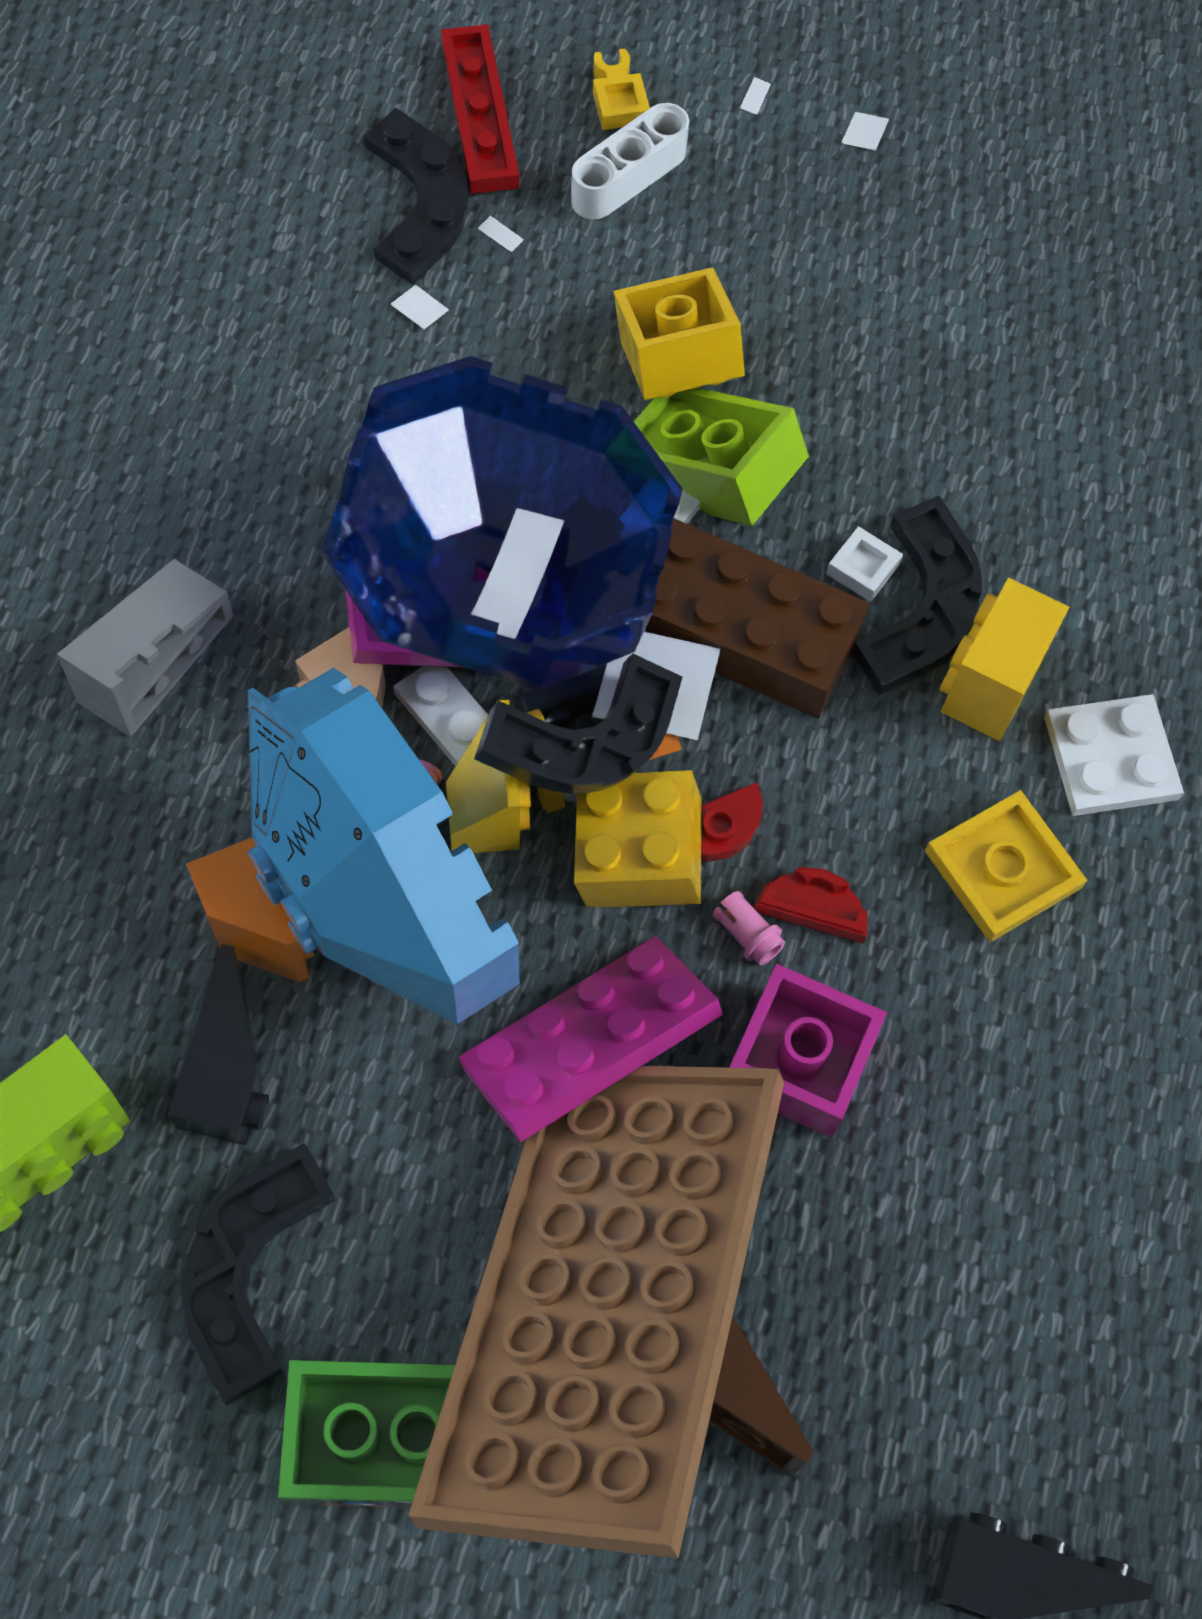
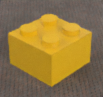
[614,267,745,400]
[939,577,1070,741]
[574,770,702,907]

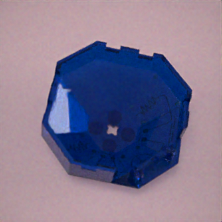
[321,356,683,691]

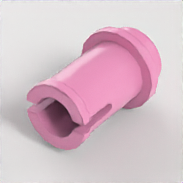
[713,891,785,966]

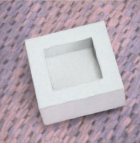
[826,526,903,602]

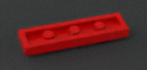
[441,24,519,194]

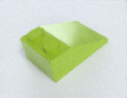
[610,388,809,526]

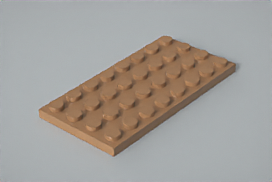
[408,1066,784,1559]

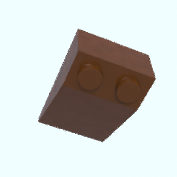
[709,1318,814,1476]

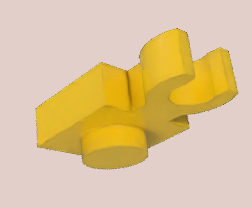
[593,48,650,130]

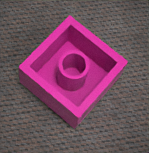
[729,963,888,1138]

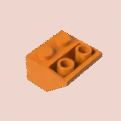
[186,837,314,982]

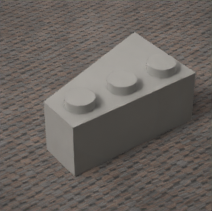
[57,559,233,737]

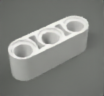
[571,103,689,220]

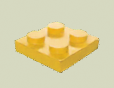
[925,790,1087,943]

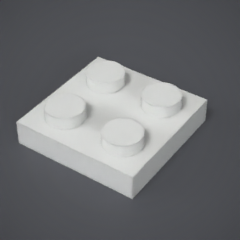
[1044,694,1184,816]

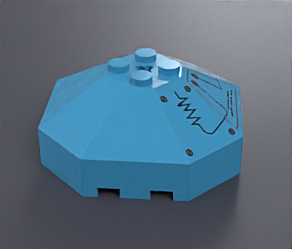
[247,667,520,1024]

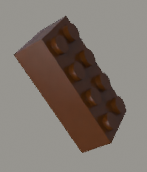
[621,517,871,719]

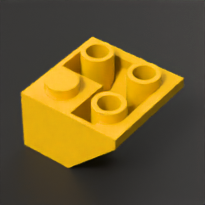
[446,700,531,853]

